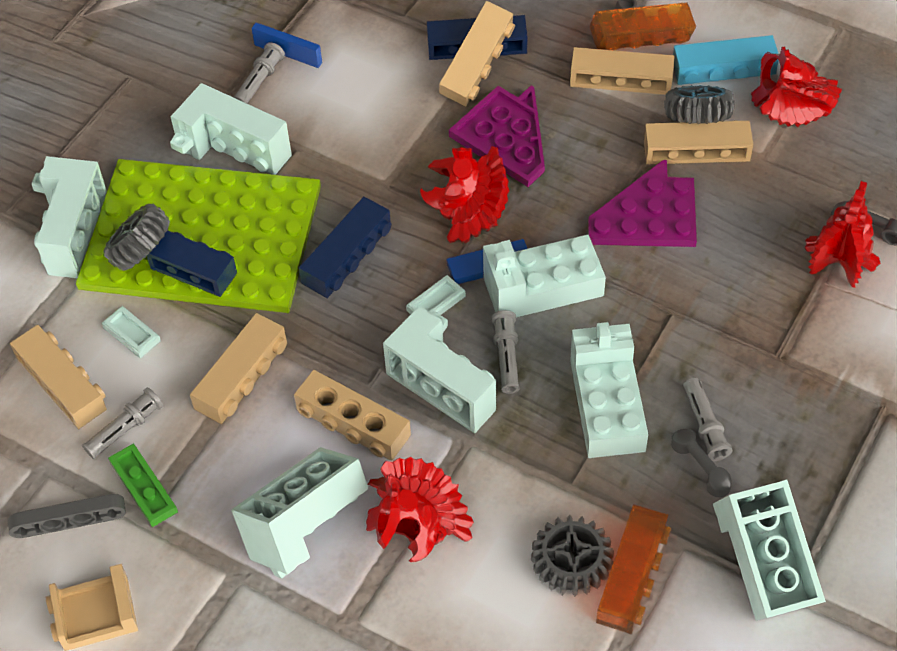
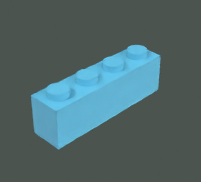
[673,35,779,85]

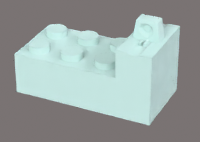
[170,83,292,175]
[32,156,107,278]
[483,235,606,321]
[383,306,496,434]
[570,322,648,458]
[231,447,369,578]
[713,480,826,621]

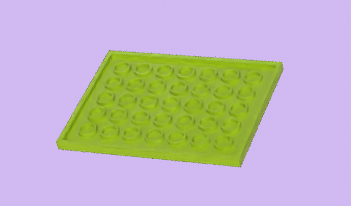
[76,159,321,313]

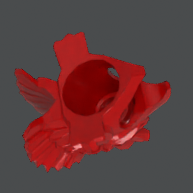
[751,46,842,128]
[420,146,510,244]
[805,181,881,288]
[366,457,474,562]

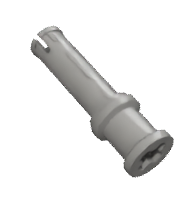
[233,42,285,104]
[491,310,520,394]
[683,378,733,461]
[82,387,164,459]

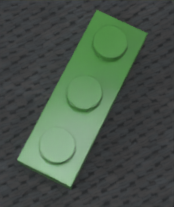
[108,443,178,527]

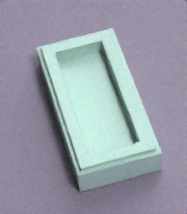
[406,275,466,315]
[102,306,161,358]

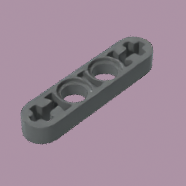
[8,494,126,538]

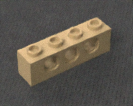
[294,370,411,461]

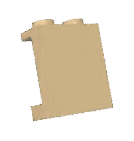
[46,564,138,651]

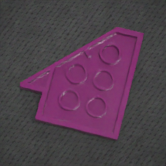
[449,85,545,187]
[588,160,697,247]

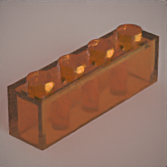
[589,2,696,50]
[596,504,672,634]

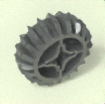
[664,85,735,124]
[104,204,170,271]
[531,515,614,597]

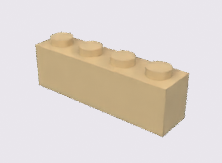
[439,1,515,106]
[570,47,674,95]
[644,120,753,164]
[190,313,287,424]
[10,325,107,430]

